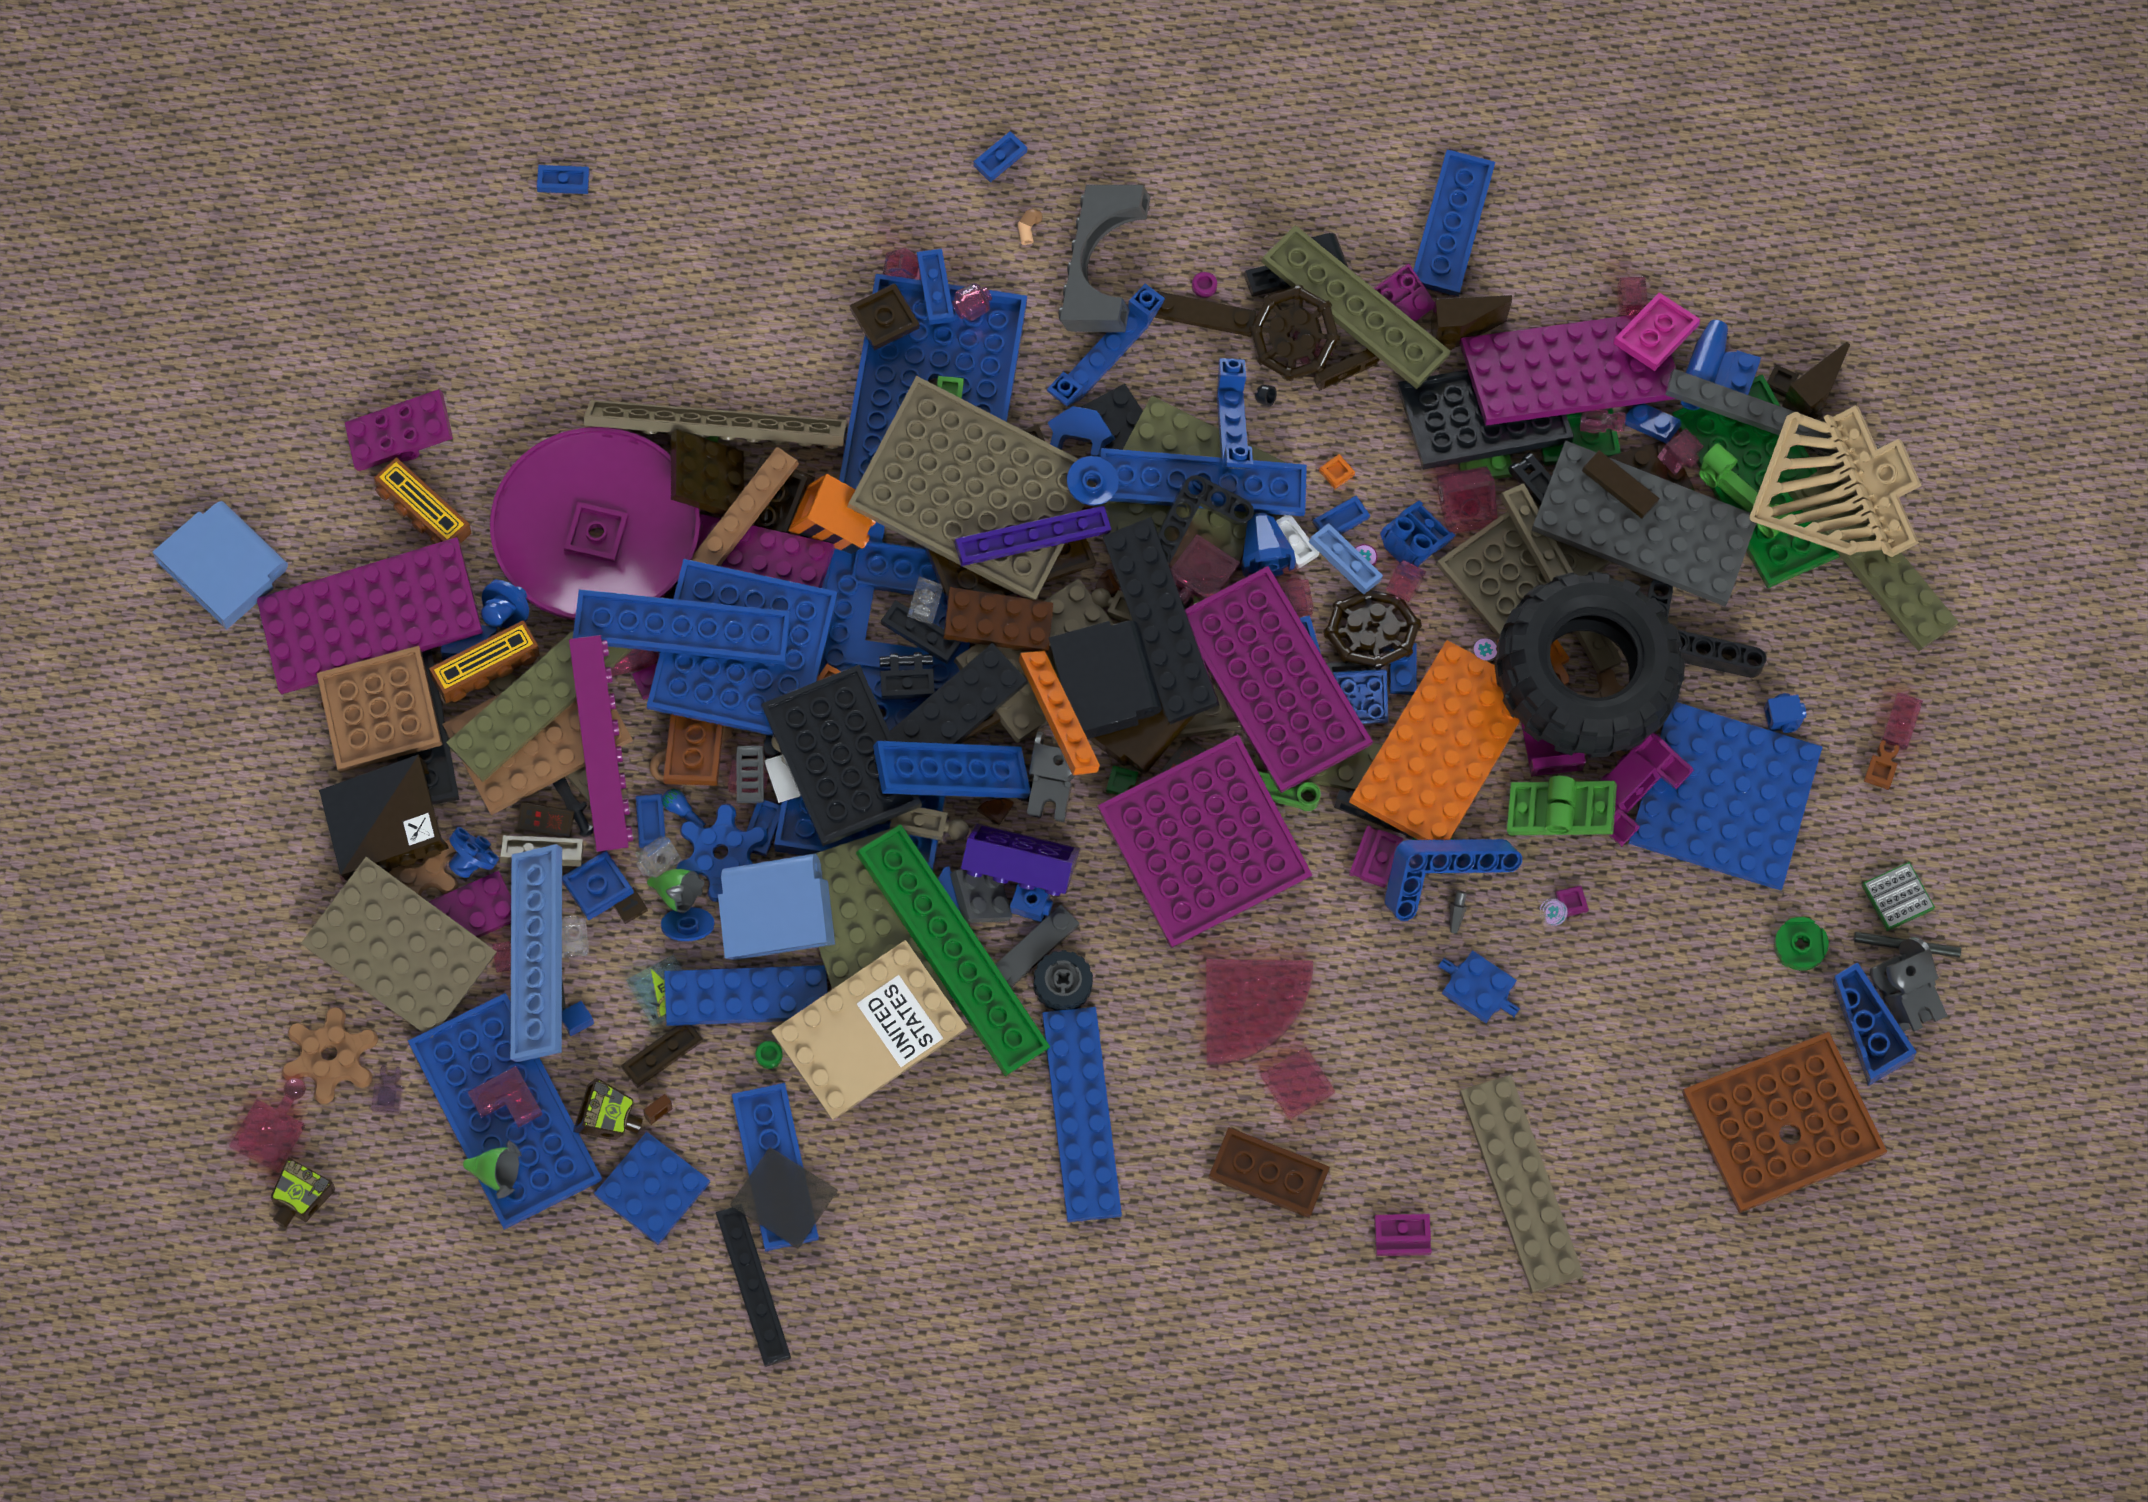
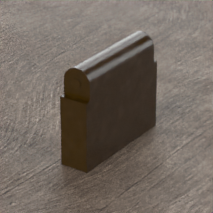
[1089,685,1195,774]

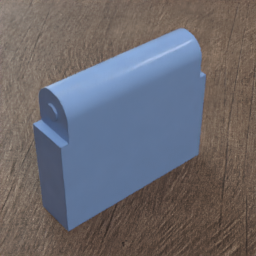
[153,501,288,630]
[718,854,835,960]

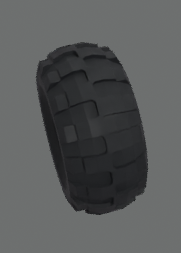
[1495,571,1685,758]

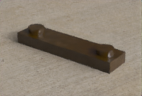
[1154,291,1256,337]

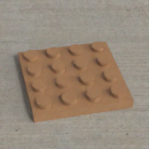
[317,646,442,773]

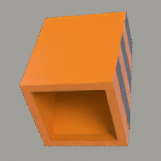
[788,474,876,554]

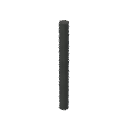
[1854,932,1961,958]

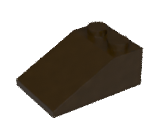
[1430,295,1512,350]
[1782,342,1850,420]
[752,458,815,534]

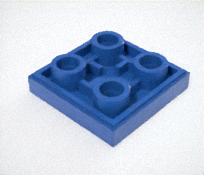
[1333,669,1389,724]

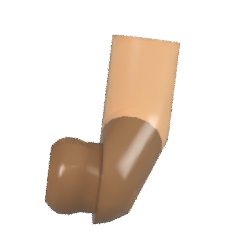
[1018,208,1043,245]

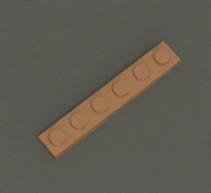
[692,447,799,566]

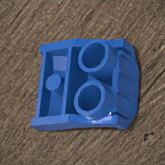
[1380,500,1456,569]

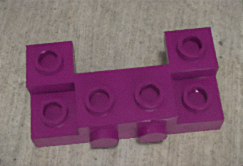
[1600,733,1694,847]

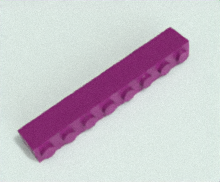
[569,635,633,852]

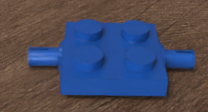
[1438,950,1520,1024]

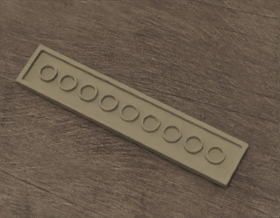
[584,400,847,448]

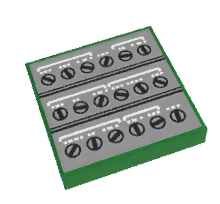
[1862,862,1935,931]

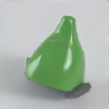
[647,869,704,913]
[463,1140,522,1199]

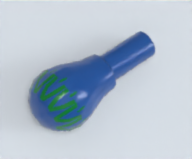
[662,788,706,827]

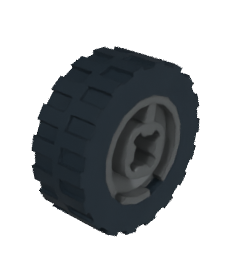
[1033,950,1093,1011]

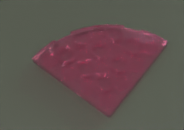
[1206,959,1313,1065]

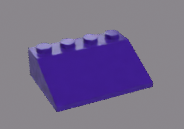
[961,824,1080,896]

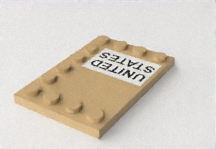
[771,940,967,1121]

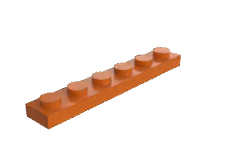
[1018,651,1100,775]

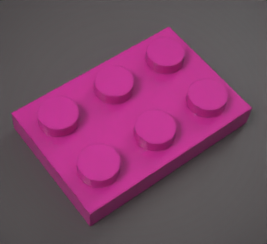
[1613,292,1701,371]

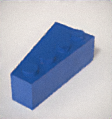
[1832,962,1917,1086]

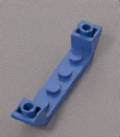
[1047,284,1165,406]
[1217,358,1253,469]

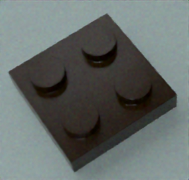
[850,283,920,350]

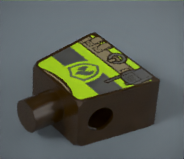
[573,1078,643,1140]
[271,1157,335,1229]

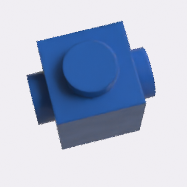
[1764,693,1806,733]
[1010,883,1053,922]

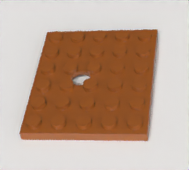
[1682,1032,1887,1213]

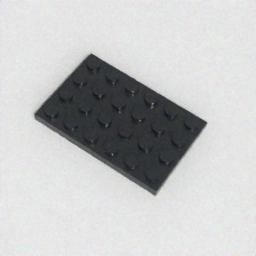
[1398,369,1574,470]
[761,665,922,846]

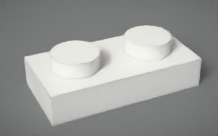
[1276,515,1319,569]

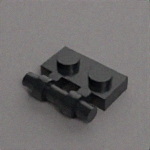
[879,652,935,700]

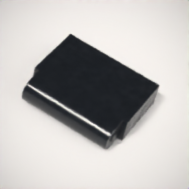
[1049,621,1162,739]

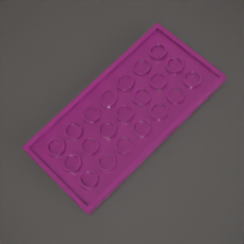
[1460,314,1677,426]
[257,537,483,695]
[1186,566,1373,794]

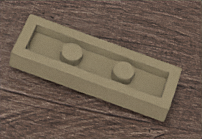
[500,835,583,867]

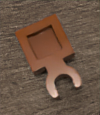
[1864,740,1899,790]

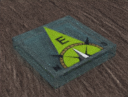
[626,955,682,1027]

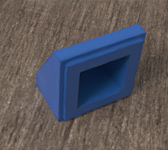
[562,1001,594,1037]

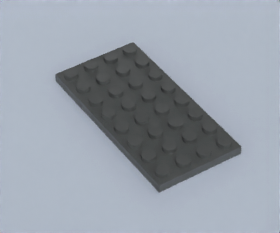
[1531,441,1756,607]

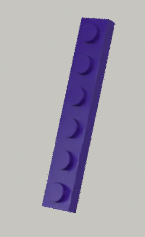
[954,506,1112,566]

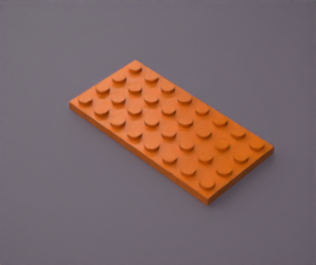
[1349,640,1521,840]

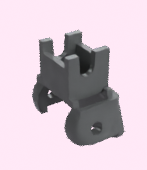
[1027,731,1077,822]
[1870,937,1947,1032]

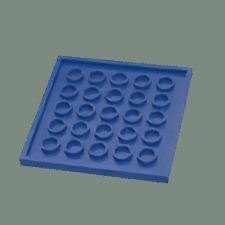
[647,559,838,736]
[1628,702,1822,891]

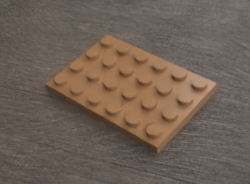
[443,692,633,815]

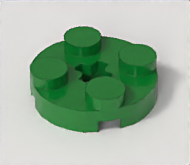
[1774,917,1829,971]

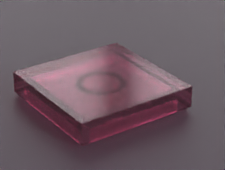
[1260,1047,1335,1121]

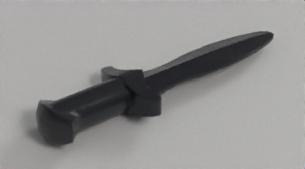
[553,777,594,837]

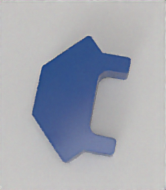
[1048,406,1115,457]

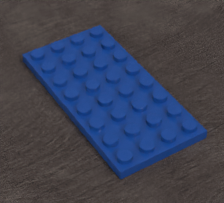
[408,993,602,1230]

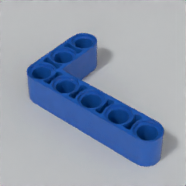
[1385,839,1522,921]

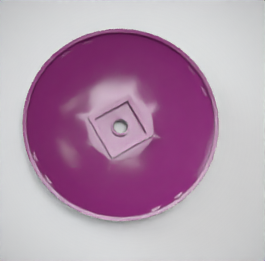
[490,427,700,620]

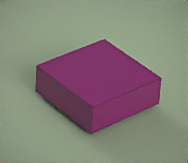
[1555,885,1589,917]

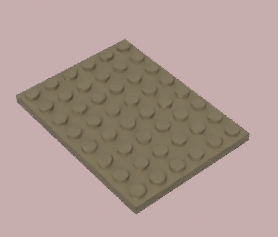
[847,376,1095,600]

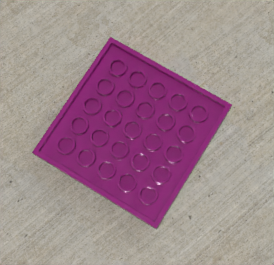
[1097,735,1313,948]

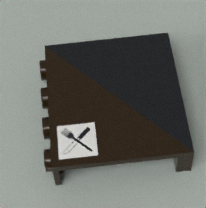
[319,755,449,881]

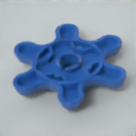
[676,804,768,902]

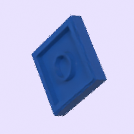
[562,851,634,921]

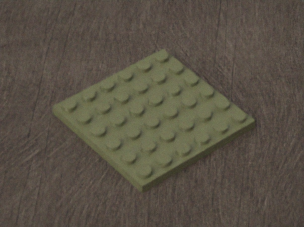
[1092,395,1286,592]

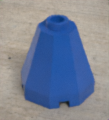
[1241,513,1296,577]

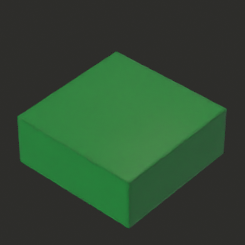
[1106,765,1138,795]

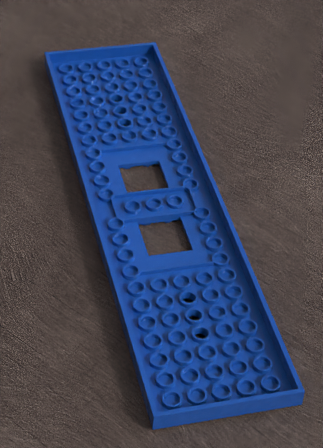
[774,274,1027,871]

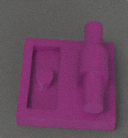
[1374,264,1435,322]

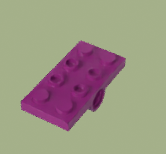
[345,389,453,471]

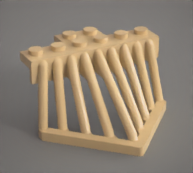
[1750,405,1922,557]

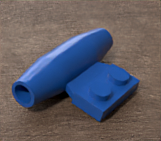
[1681,320,1761,410]

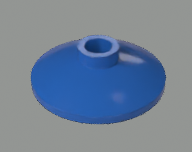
[1067,456,1119,506]
[661,907,715,941]

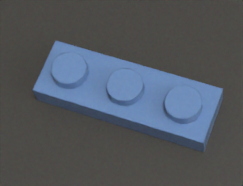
[1309,523,1383,595]

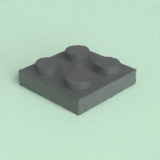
[950,870,1012,923]

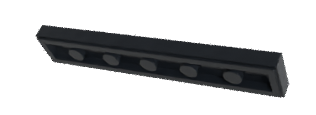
[716,1204,791,1367]

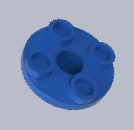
[481,579,529,628]
[449,827,499,878]

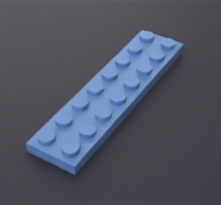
[510,844,562,1062]

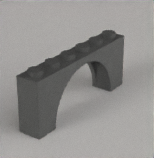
[1059,185,1151,332]

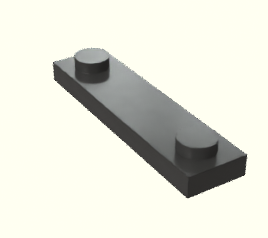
[995,905,1079,988]

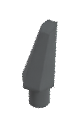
[1450,890,1467,934]

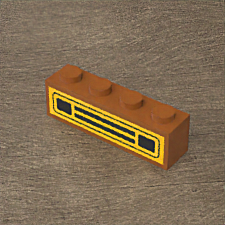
[374,457,471,544]
[429,620,540,704]

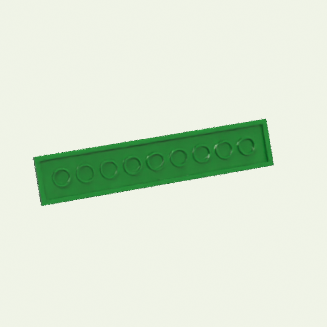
[856,824,1050,1077]

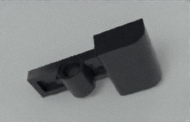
[1244,233,1348,297]

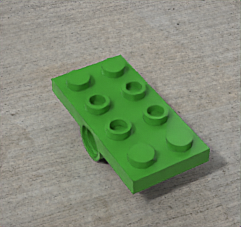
[1507,776,1617,835]

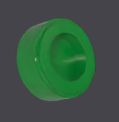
[755,1041,783,1069]

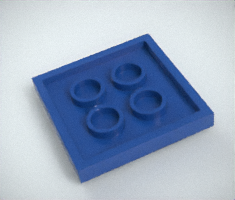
[594,1131,710,1245]

